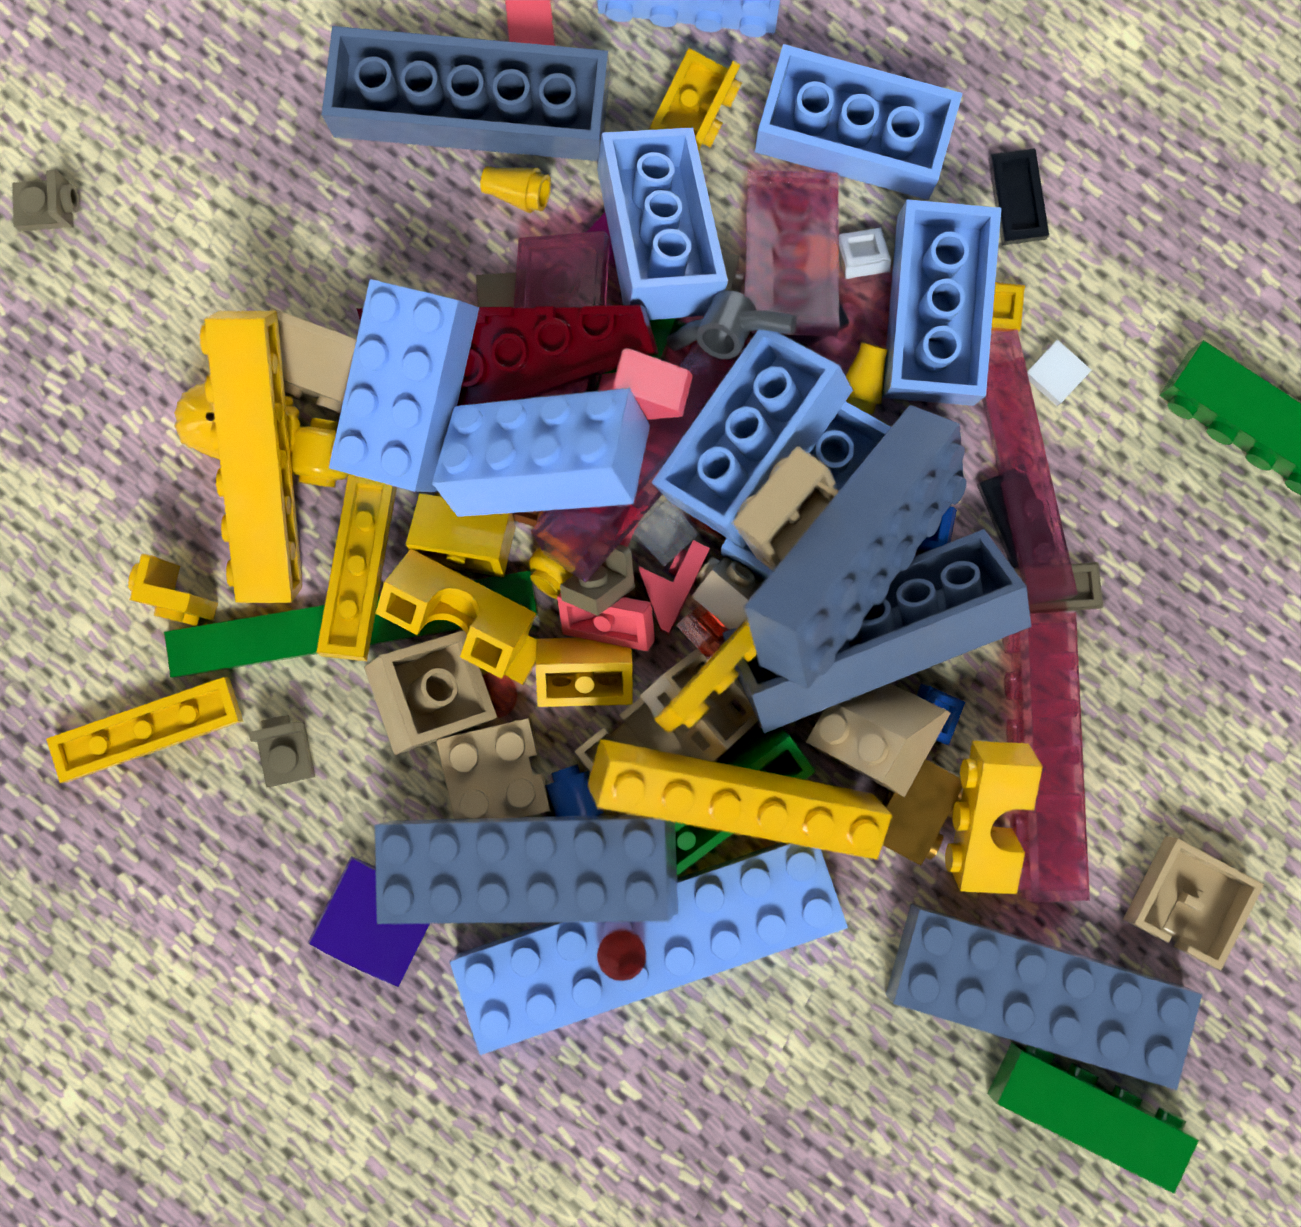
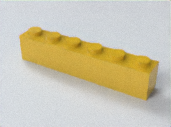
[200,311,302,603]
[588,739,892,860]

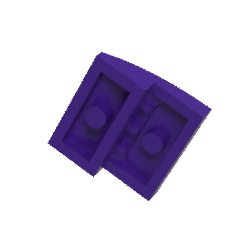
[308,856,430,987]

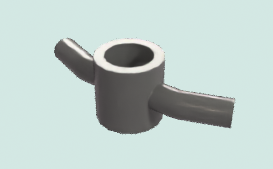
[667,290,797,359]

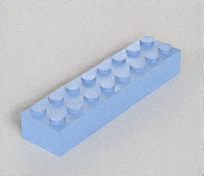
[449,842,848,1055]

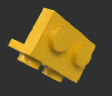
[649,48,742,152]
[128,554,218,626]

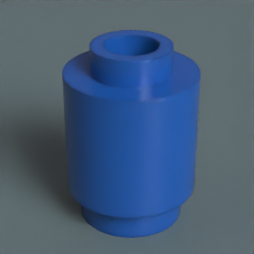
[545,764,604,817]

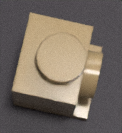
[691,556,762,629]

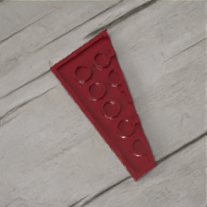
[356,305,659,406]

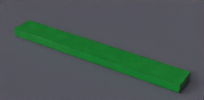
[164,571,538,678]

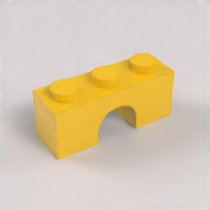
[375,549,536,679]
[945,741,1043,894]

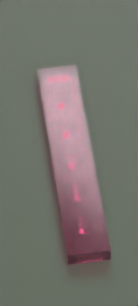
[982,330,1078,605]

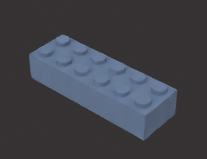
[322,26,610,161]
[744,405,967,689]
[722,529,1032,733]
[375,815,678,924]
[885,904,1202,1090]

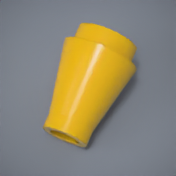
[480,166,551,214]
[845,342,888,414]

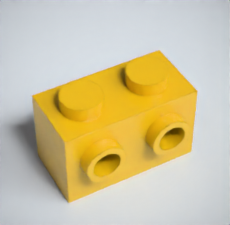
[406,492,516,577]
[536,638,633,707]

